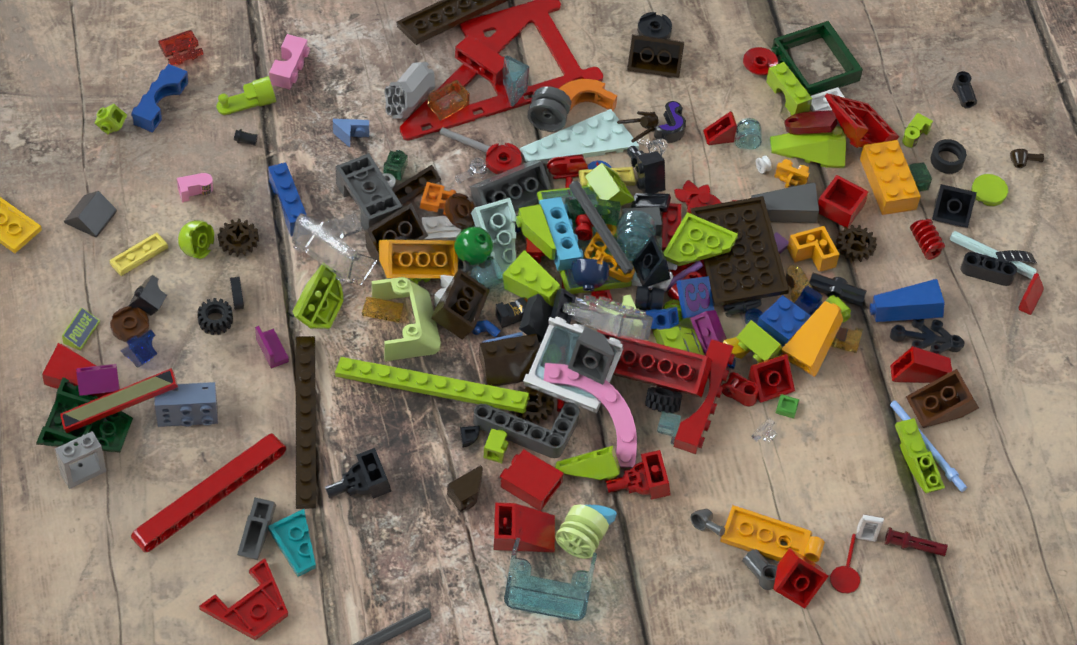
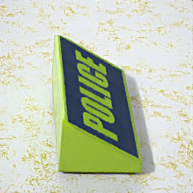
[62,308,100,351]

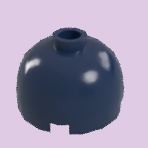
[571,259,610,291]

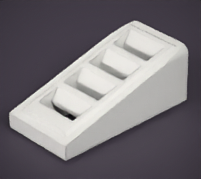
[856,515,884,542]

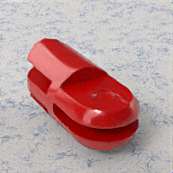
[547,154,588,175]

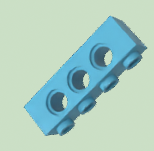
[539,197,583,271]

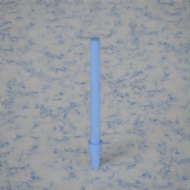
[890,400,967,492]

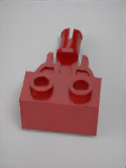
[606,450,671,500]

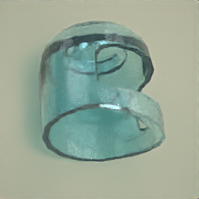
[735,118,762,150]
[470,256,503,290]

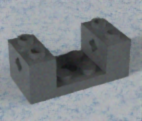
[336,153,403,231]

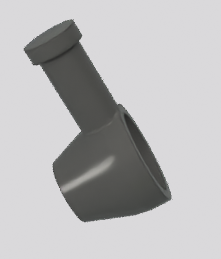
[690,508,725,537]

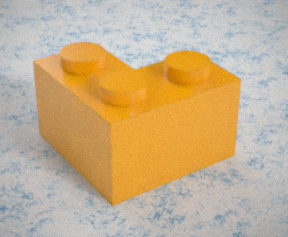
[787,226,840,272]

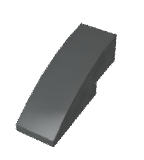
[237,497,276,560]

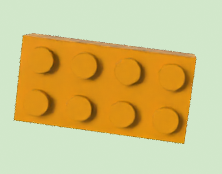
[860,140,921,215]

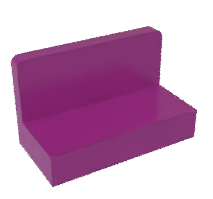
[690,310,727,354]
[255,326,289,369]
[76,364,120,396]

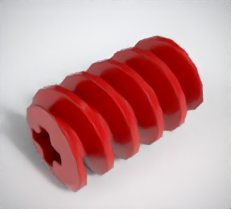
[910,219,945,260]

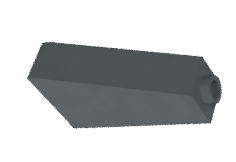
[751,183,819,223]

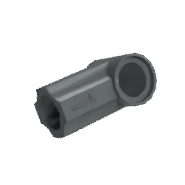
[742,549,777,590]

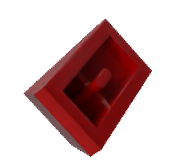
[703,111,737,145]

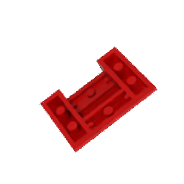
[825,93,900,148]

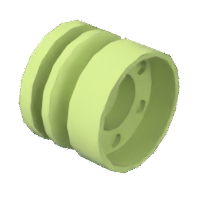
[555,504,609,559]

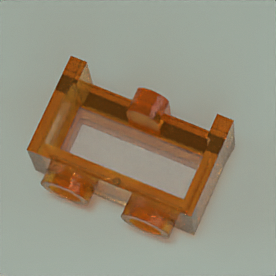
[428,80,470,121]

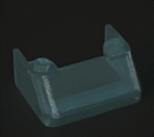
[504,538,597,621]

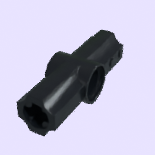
[808,272,867,306]

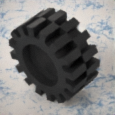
[197,298,233,335]
[645,386,682,413]

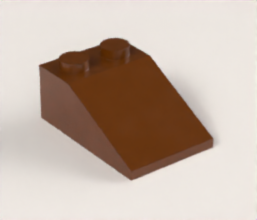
[906,369,979,428]

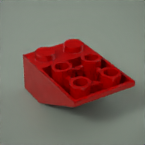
[493,502,555,552]

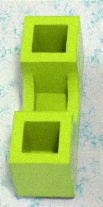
[766,62,812,115]

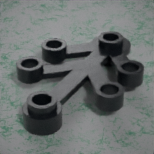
[890,319,965,355]

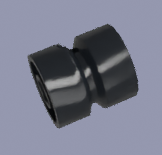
[635,286,664,311]

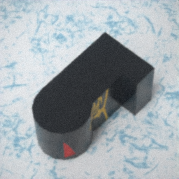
[495,297,528,328]

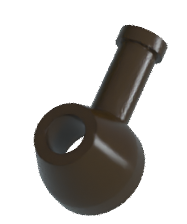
[1010,149,1044,168]

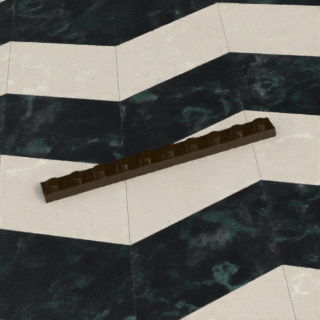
[296,336,316,509]

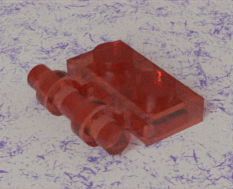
[158,30,204,65]

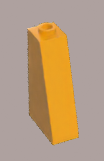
[781,301,843,377]

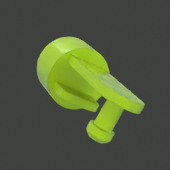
[216,76,277,115]

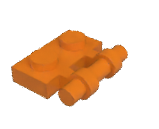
[420,182,456,216]

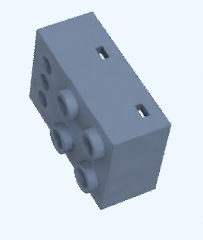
[155,382,218,427]

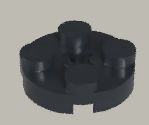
[637,12,672,39]

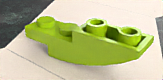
[895,418,945,494]

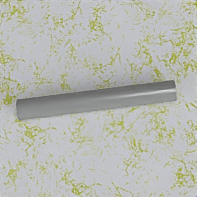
[440,127,490,153]

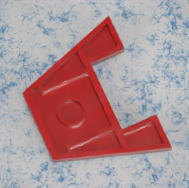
[199,558,288,640]

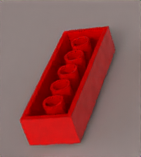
[597,329,712,398]

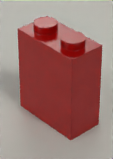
[500,449,564,511]

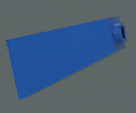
[870,279,945,322]

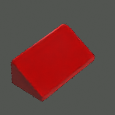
[1018,273,1044,315]

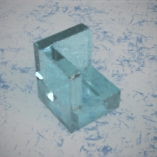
[657,411,681,445]

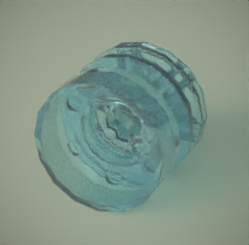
[616,211,656,261]

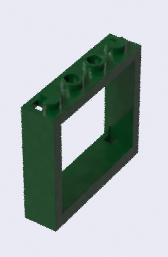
[771,21,863,96]

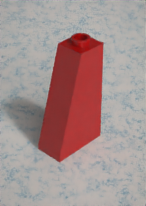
[42,343,120,398]

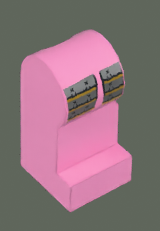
[177,173,213,202]

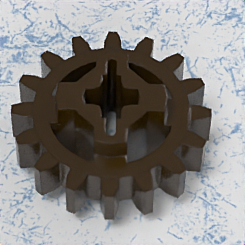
[218,218,259,257]
[836,225,877,262]
[513,386,554,424]

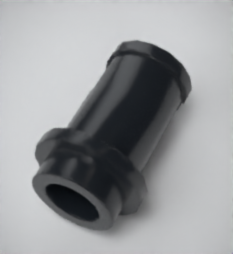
[234,129,258,146]

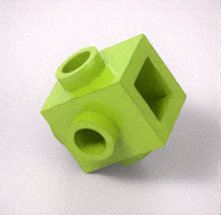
[94,104,127,134]

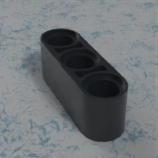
[960,252,1017,286]

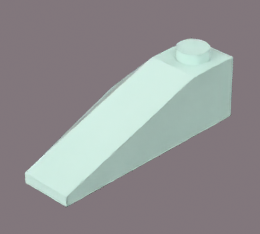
[471,198,516,279]

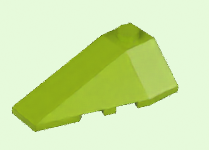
[770,126,846,168]

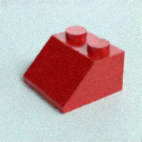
[773,548,829,609]

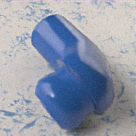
[472,320,501,337]

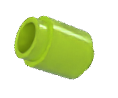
[826,295,851,323]

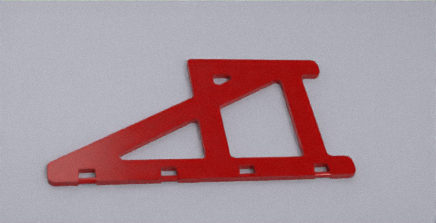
[400,0,603,141]

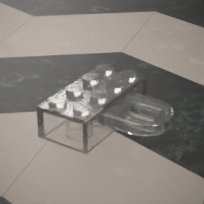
[563,295,653,340]

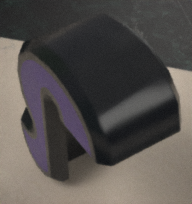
[654,101,686,143]

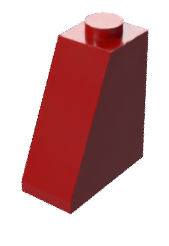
[890,346,952,383]

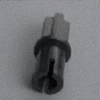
[724,299,762,317]

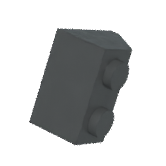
[568,327,615,385]

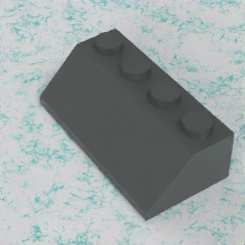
[469,160,551,211]

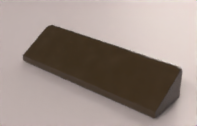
[392,165,441,205]

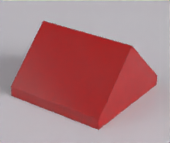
[748,354,795,403]

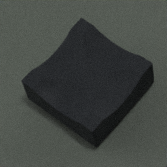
[519,294,556,349]

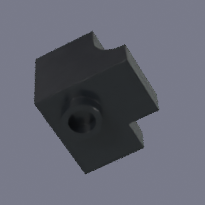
[128,275,167,315]

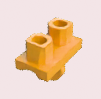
[774,159,809,188]

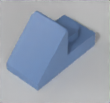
[333,119,369,147]

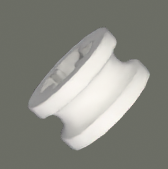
[756,156,772,174]

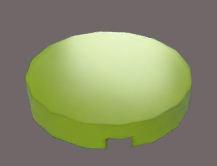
[971,174,1008,206]

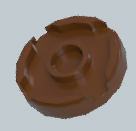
[445,193,476,230]
[110,306,149,342]

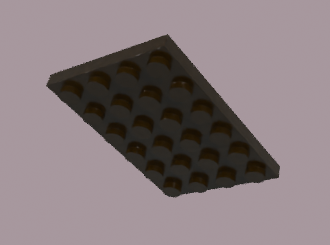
[690,196,789,307]

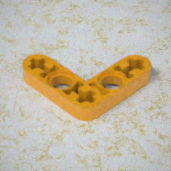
[583,222,635,283]

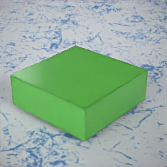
[775,394,800,419]

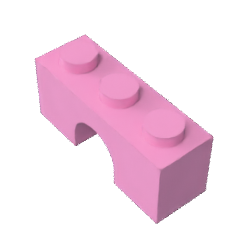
[269,34,310,89]

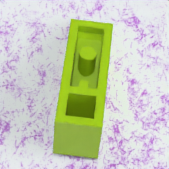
[516,204,556,260]
[555,446,620,480]

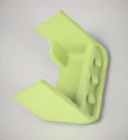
[372,277,441,361]

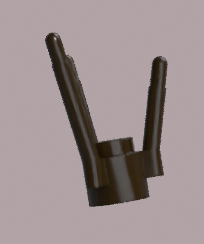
[617,111,659,143]

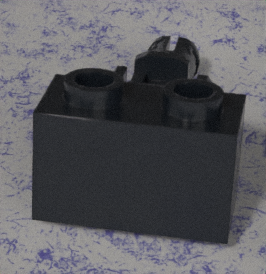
[627,146,666,193]
[325,448,392,499]

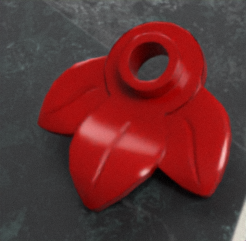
[674,180,710,206]

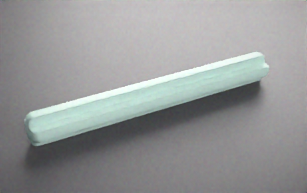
[950,231,1037,279]

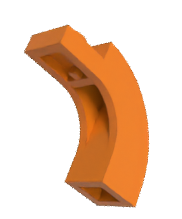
[559,79,617,112]

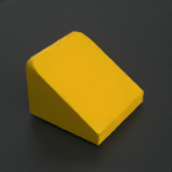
[723,337,750,359]

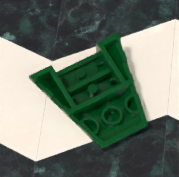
[36,377,133,453]

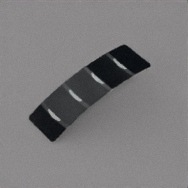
[996,250,1037,263]

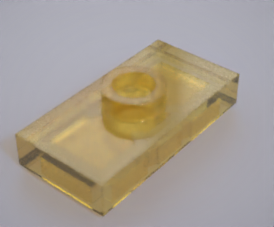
[362,297,404,323]

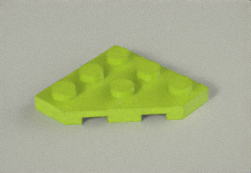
[663,212,738,266]

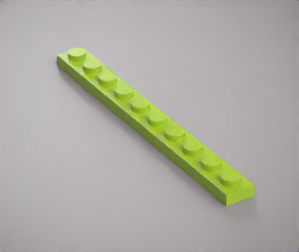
[335,357,529,413]

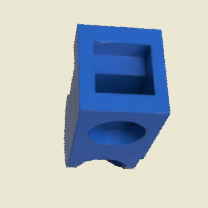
[641,307,679,329]

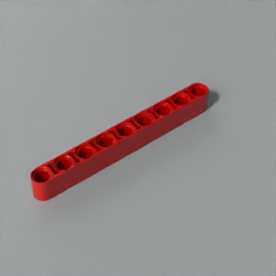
[131,433,287,553]

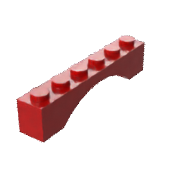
[673,339,735,454]

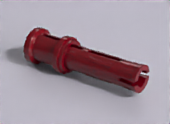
[884,527,948,557]

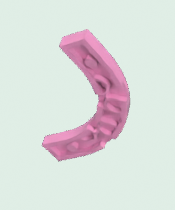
[544,363,637,468]

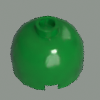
[454,227,493,266]

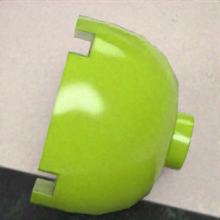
[178,220,214,259]

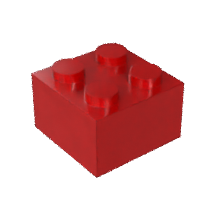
[818,175,869,228]

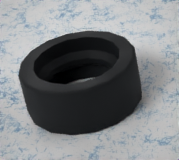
[930,139,967,174]

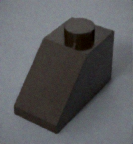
[447,465,483,512]

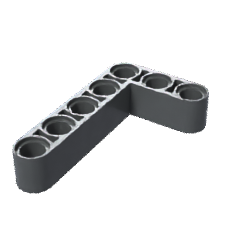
[473,403,580,458]

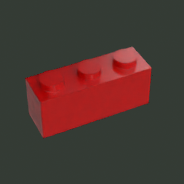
[455,35,510,85]

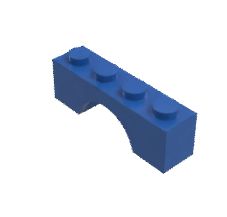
[131,64,188,133]
[268,162,309,237]

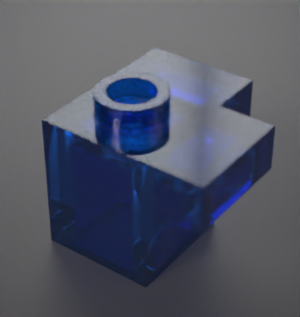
[794,285,823,316]
[120,329,157,368]

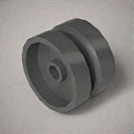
[527,86,571,132]

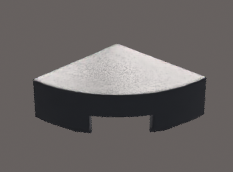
[460,425,480,448]

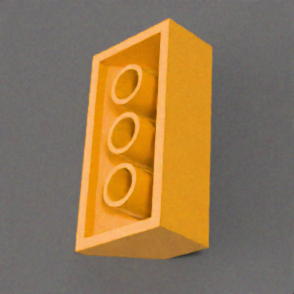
[379,240,458,278]

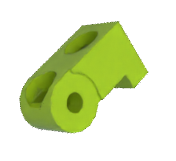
[902,113,933,148]

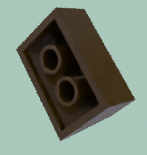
[627,34,685,78]
[365,203,428,264]
[479,334,543,387]

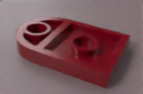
[784,110,838,134]

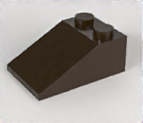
[431,269,490,340]

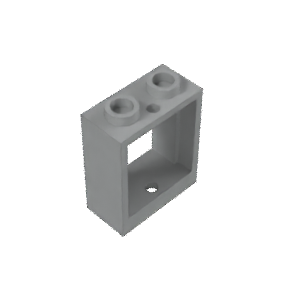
[55,431,106,489]

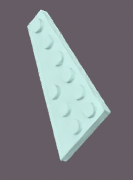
[519,109,639,163]

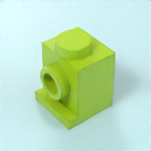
[483,429,509,464]

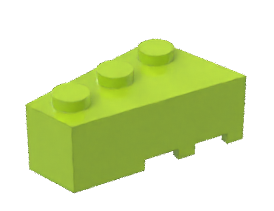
[502,250,560,307]

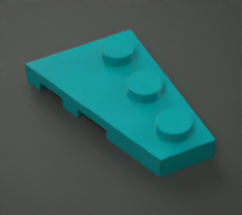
[268,509,316,577]

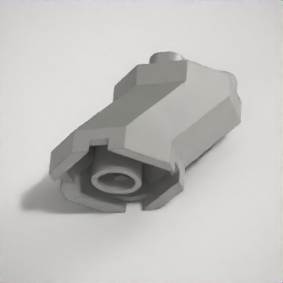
[384,62,435,119]

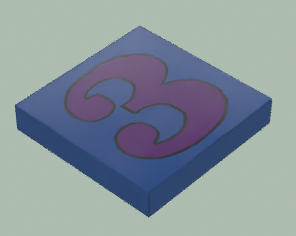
[676,276,714,319]

